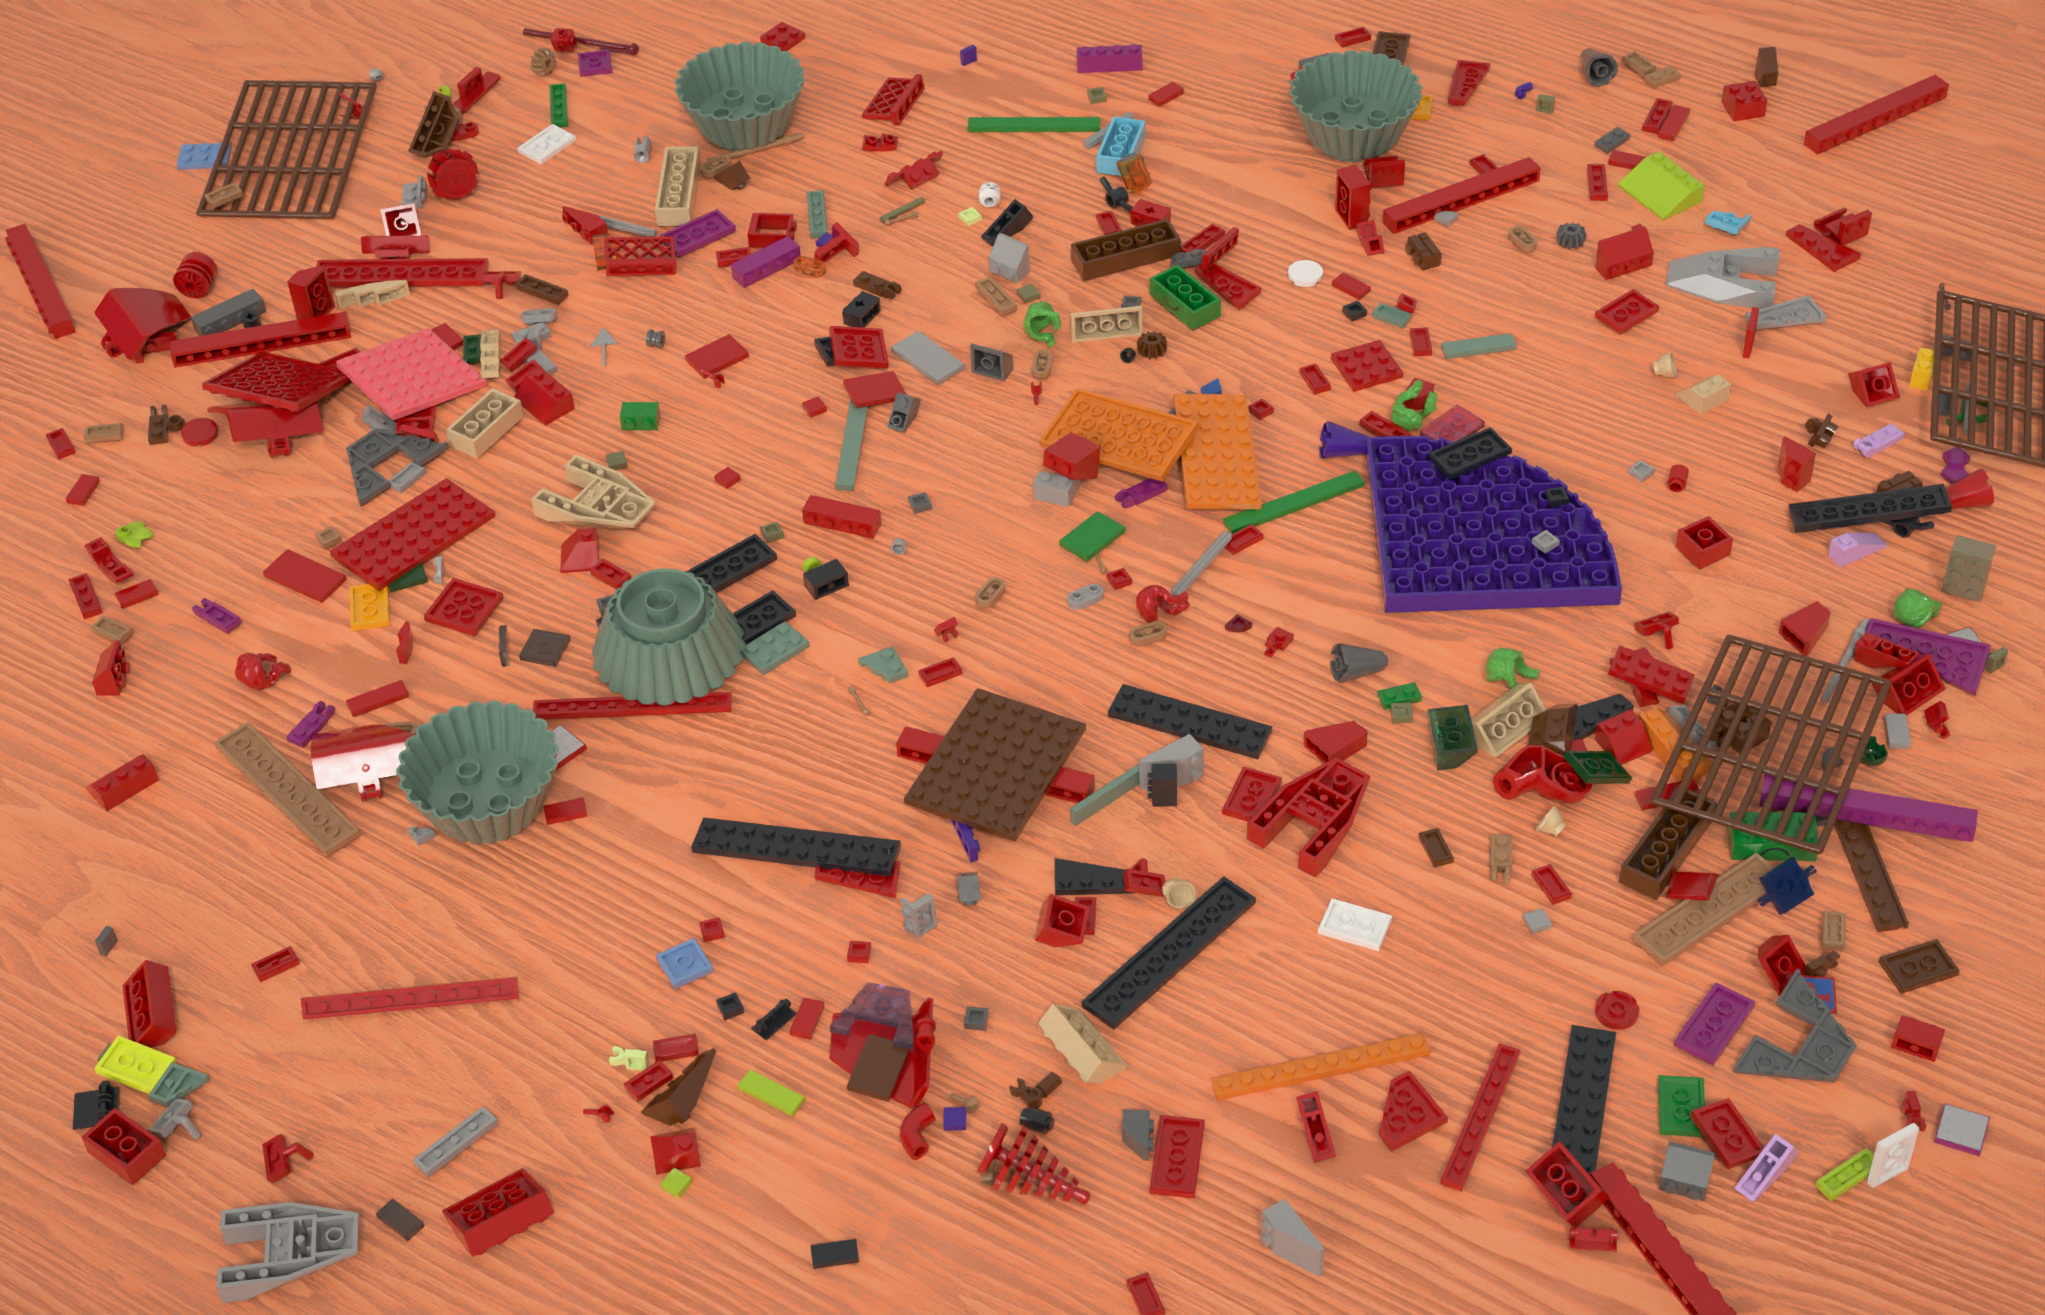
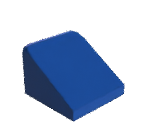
[1200,379,1222,394]

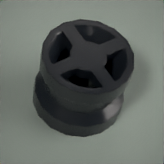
[242,311,262,328]

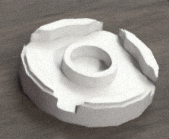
[1288,260,1323,287]

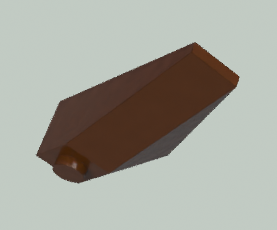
[641,1048,716,1126]

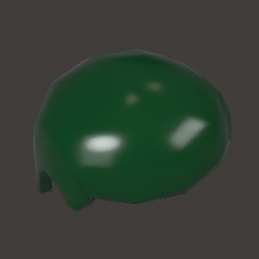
[1857,736,1888,766]

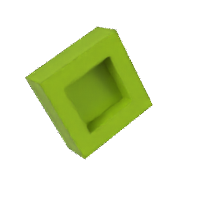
[660,1168,693,1199]

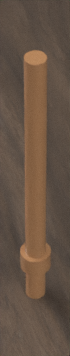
[707,132,804,161]

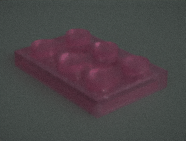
[1420,404,1485,442]

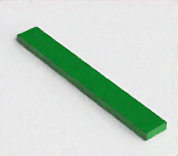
[968,117,1101,132]
[1223,470,1365,534]

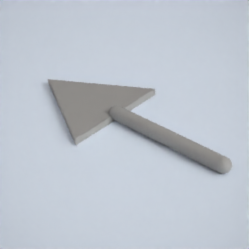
[591,327,617,367]

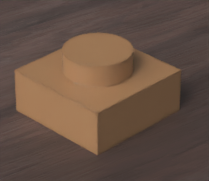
[315,526,342,549]

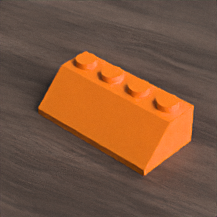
[1639,707,1712,782]

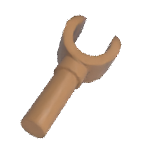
[950,1093,980,1113]
[981,1159,996,1185]

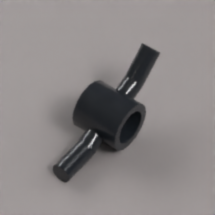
[1100,176,1133,213]
[1884,517,1934,538]

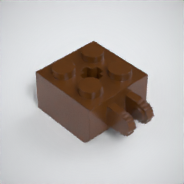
[1710,703,1772,754]

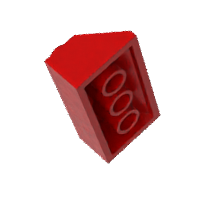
[122,960,177,1048]

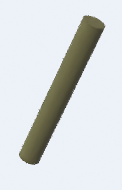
[880,197,925,223]

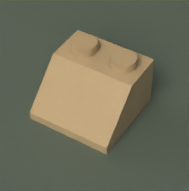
[1676,374,1731,415]

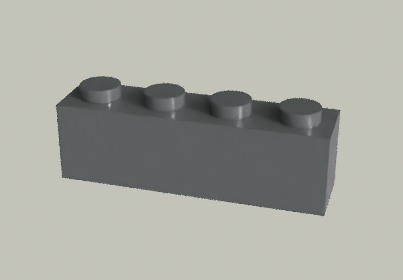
[191,288,266,336]

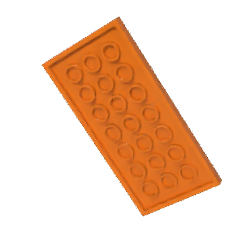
[1039,388,1200,482]
[1173,394,1262,510]

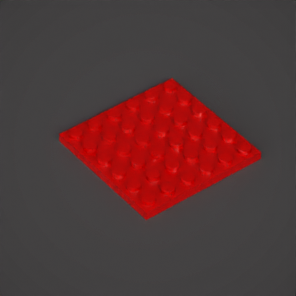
[202,351,351,412]

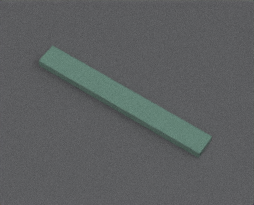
[835,400,869,490]

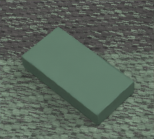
[1372,303,1412,329]

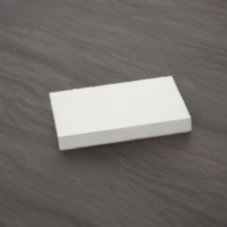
[517,124,576,165]
[1318,898,1392,952]
[1867,1123,1919,1188]

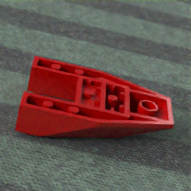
[1247,758,1370,877]

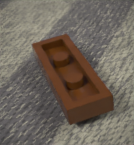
[515,274,568,305]

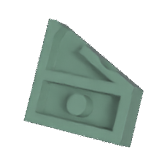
[858,646,908,683]
[148,1062,209,1107]

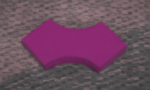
[1941,447,1970,484]

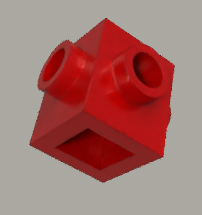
[550,28,577,52]

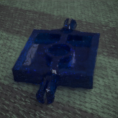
[1758,857,1817,915]

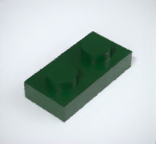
[463,334,481,364]

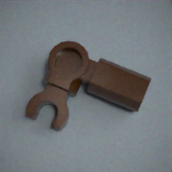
[1009,1072,1062,1109]

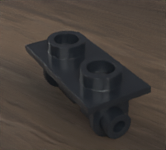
[751,999,797,1041]

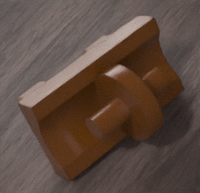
[1805,413,1839,448]

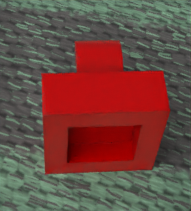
[934,617,958,642]

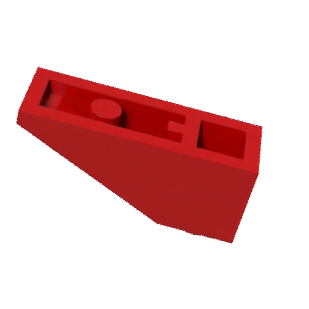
[1296,1091,1336,1163]

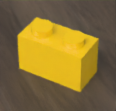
[1909,347,1934,391]

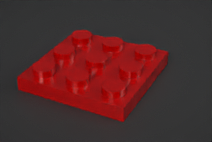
[829,326,889,368]
[1331,340,1403,392]
[424,578,504,636]

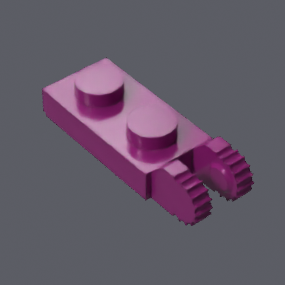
[1115,478,1168,509]
[192,598,242,634]
[286,700,335,748]

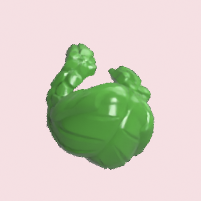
[1023,301,1061,347]
[1391,380,1437,432]
[1894,588,1942,629]
[1485,648,1540,689]

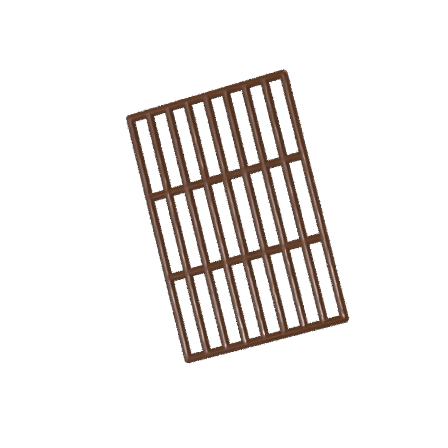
[196,80,377,219]
[1930,290,2045,468]
[1650,634,1891,854]

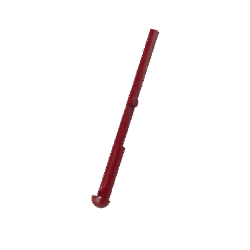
[523,28,639,55]

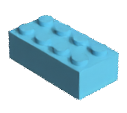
[1096,116,1146,177]

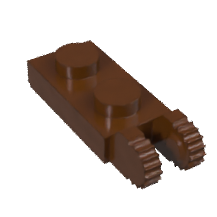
[853,271,902,300]
[148,404,169,445]

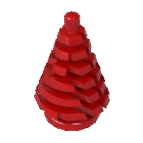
[426,149,479,199]
[977,1123,1090,1204]

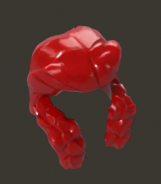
[1136,585,1190,623]
[235,653,291,690]

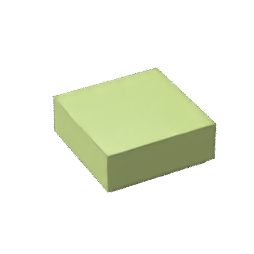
[958,207,982,226]

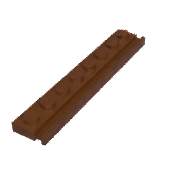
[1834,819,1909,932]

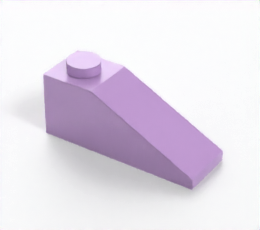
[1828,532,1887,567]
[1734,1134,1799,1203]

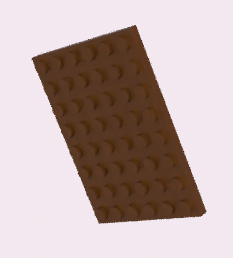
[904,688,1086,842]

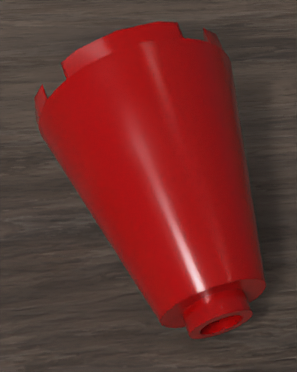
[1945,469,1994,509]

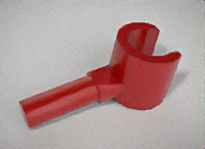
[701,368,725,388]
[1031,382,1042,405]
[583,1105,615,1123]

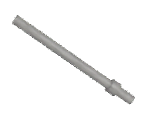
[1821,619,1870,703]

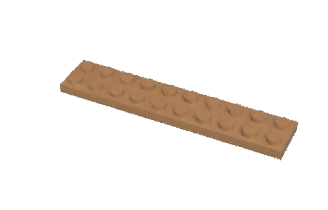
[214,722,361,857]

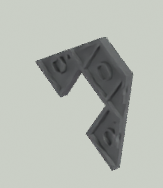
[346,429,449,506]
[1733,969,1857,1083]

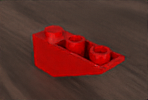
[562,206,608,245]
[1855,632,1919,668]

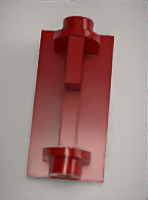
[1569,1225,1618,1251]

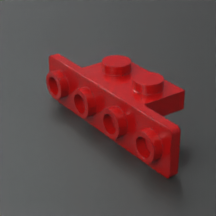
[453,67,501,113]
[885,150,944,190]
[361,235,430,259]

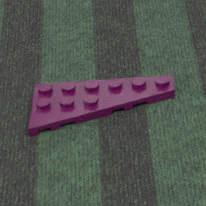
[1866,618,1991,696]

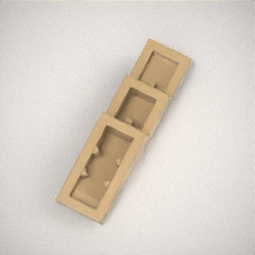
[334,280,410,310]
[480,329,500,378]

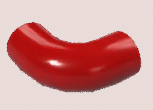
[900,1102,936,1160]

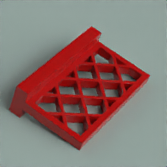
[862,74,925,126]
[604,236,676,276]

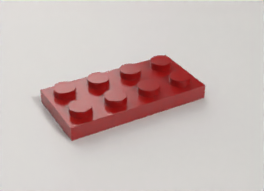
[1607,645,1695,704]

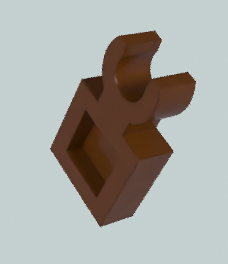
[1804,950,1840,977]

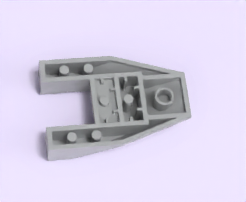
[1666,247,1780,309]
[216,1202,359,1303]

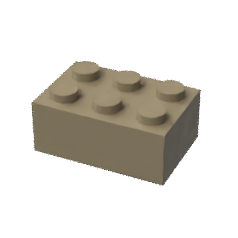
[1941,535,1996,602]

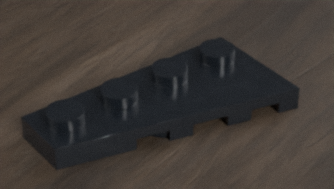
[1573,693,1634,740]
[1055,858,1134,895]

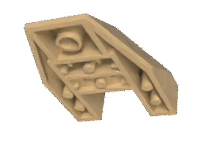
[531,454,656,529]

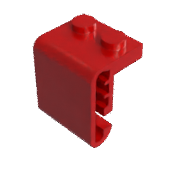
[1363,155,1405,188]
[1814,208,1872,245]

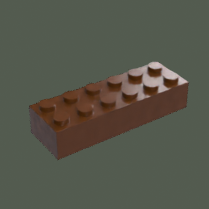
[1071,219,1181,281]
[1619,787,1717,900]

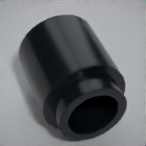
[1020,1107,1055,1134]

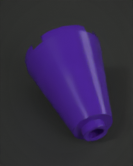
[1319,421,1369,458]

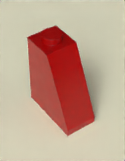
[1779,601,1831,656]
[1303,721,1368,764]

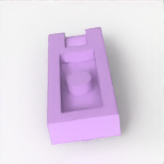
[1853,423,1905,458]

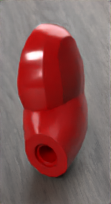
[1493,745,1592,804]

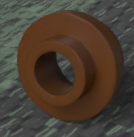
[167,415,186,431]

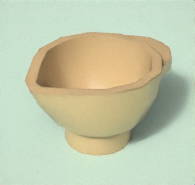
[1653,352,1677,378]
[1535,806,1567,837]
[1162,878,1197,909]

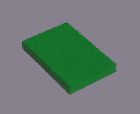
[1059,511,1126,562]
[1658,1075,1705,1138]

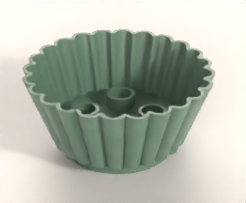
[674,42,805,151]
[1289,50,1423,162]
[592,568,746,705]
[396,701,559,844]

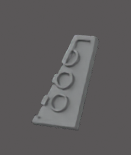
[1745,295,1827,329]

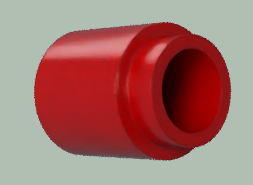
[1667,464,1689,492]

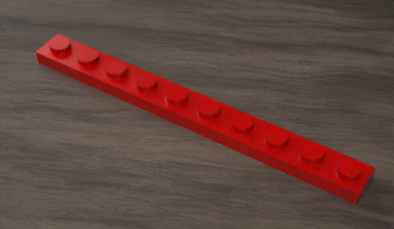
[533,692,732,720]
[301,977,519,1020]

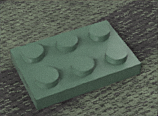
[740,621,810,676]

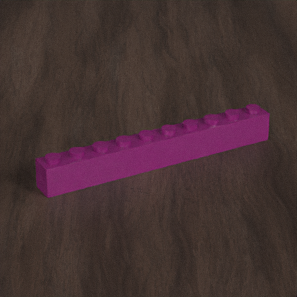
[1759,774,1978,842]

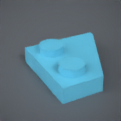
[1705,211,1752,235]

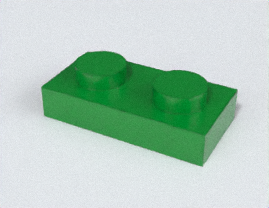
[1377,682,1422,710]

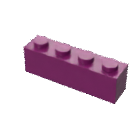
[1077,44,1143,73]
[731,236,801,288]

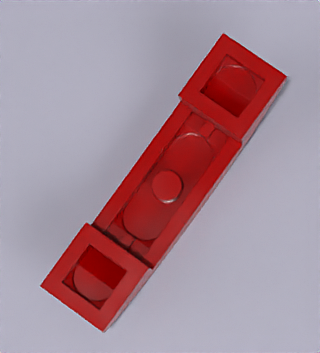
[84,537,134,584]

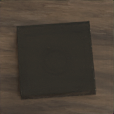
[519,629,571,667]

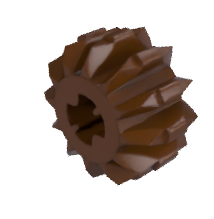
[1137,331,1167,360]

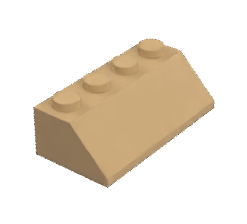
[1069,306,1143,343]
[1462,682,1546,758]
[1038,1004,1128,1084]

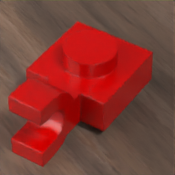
[1264,627,1294,658]
[1924,700,1950,739]
[1901,1091,1926,1132]

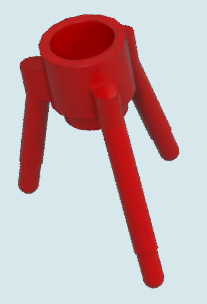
[339,93,369,120]

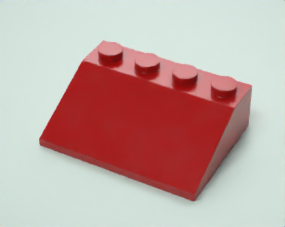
[442,1168,554,1257]

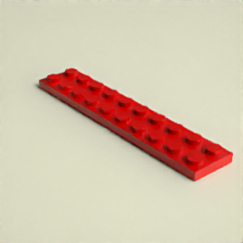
[316,258,489,287]

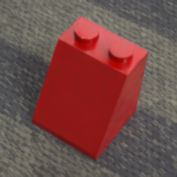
[1043,432,1101,480]

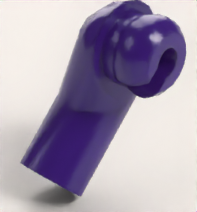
[1515,82,1533,99]

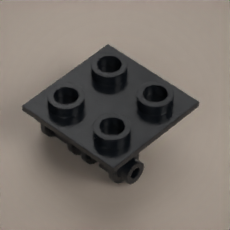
[73,1080,119,1130]

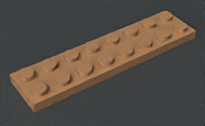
[1633,853,1787,966]

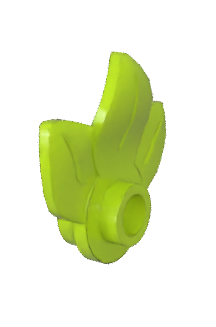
[115,521,154,548]

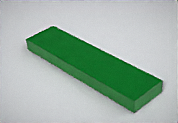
[549,83,568,128]

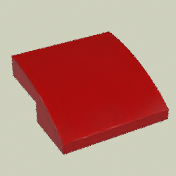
[396,405,436,435]

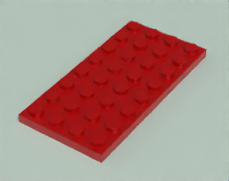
[330,478,496,591]

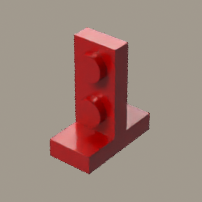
[814,222,859,267]
[134,331,178,364]

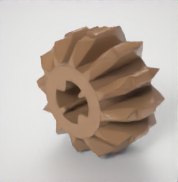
[529,48,556,76]

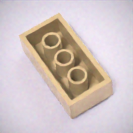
[446,388,524,459]

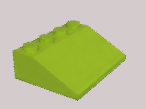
[1618,151,1705,220]

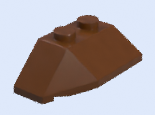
[408,91,459,157]
[1528,703,1578,755]

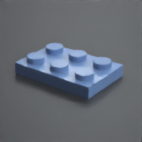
[177,142,232,170]

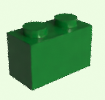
[620,402,661,430]

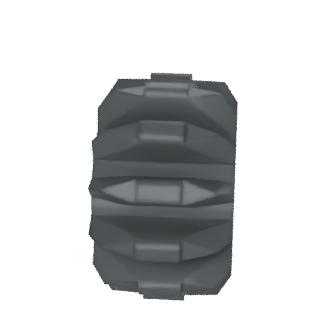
[1556,222,1586,249]

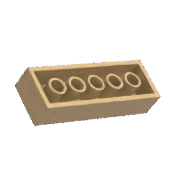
[655,146,701,226]

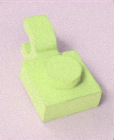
[609,1046,649,1071]

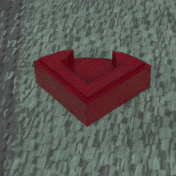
[1225,614,1252,633]

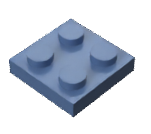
[656,938,713,989]

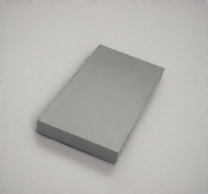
[891,331,965,385]

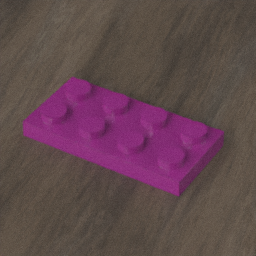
[659,209,736,258]
[1674,982,1756,1066]

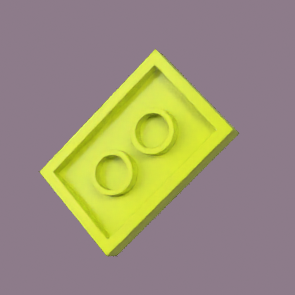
[94,1035,176,1094]

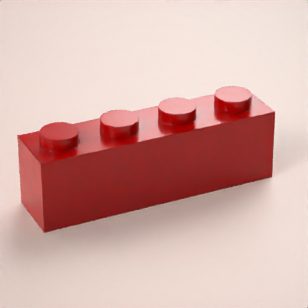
[802,495,882,539]

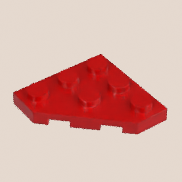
[1379,1071,1448,1151]

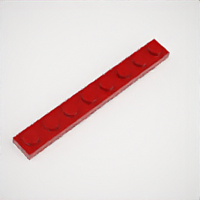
[1440,1043,1520,1192]

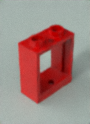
[747,213,797,248]

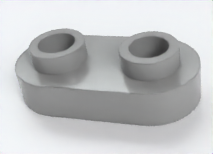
[521,308,557,325]
[1067,584,1103,610]

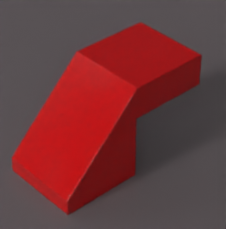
[1356,220,1385,256]

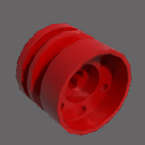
[173,252,218,299]

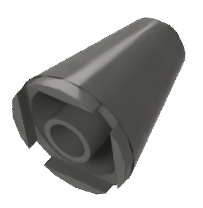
[1580,48,1618,86]
[1330,643,1388,683]

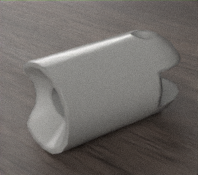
[634,136,651,163]

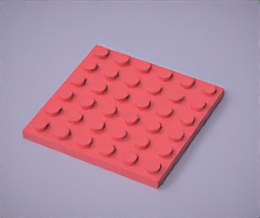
[336,328,486,420]

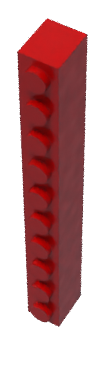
[1804,74,1949,155]
[1383,157,1541,234]
[5,224,76,339]
[170,311,351,368]
[896,726,1095,804]
[1590,1162,1737,1315]

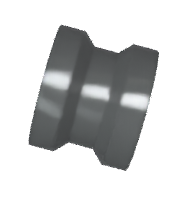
[646,329,665,348]

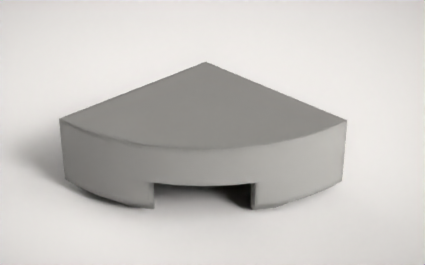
[1434,211,1459,227]
[434,557,445,584]
[407,826,436,846]

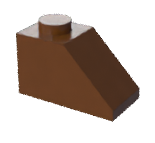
[1755,47,1778,87]
[714,161,750,190]

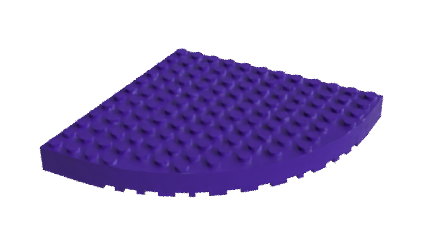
[1366,436,1622,613]

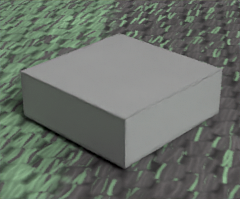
[1628,460,1655,482]
[1532,530,1560,554]
[1523,908,1552,934]

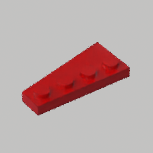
[1448,60,1491,106]
[1786,224,1861,272]
[1195,264,1261,310]
[815,861,901,898]

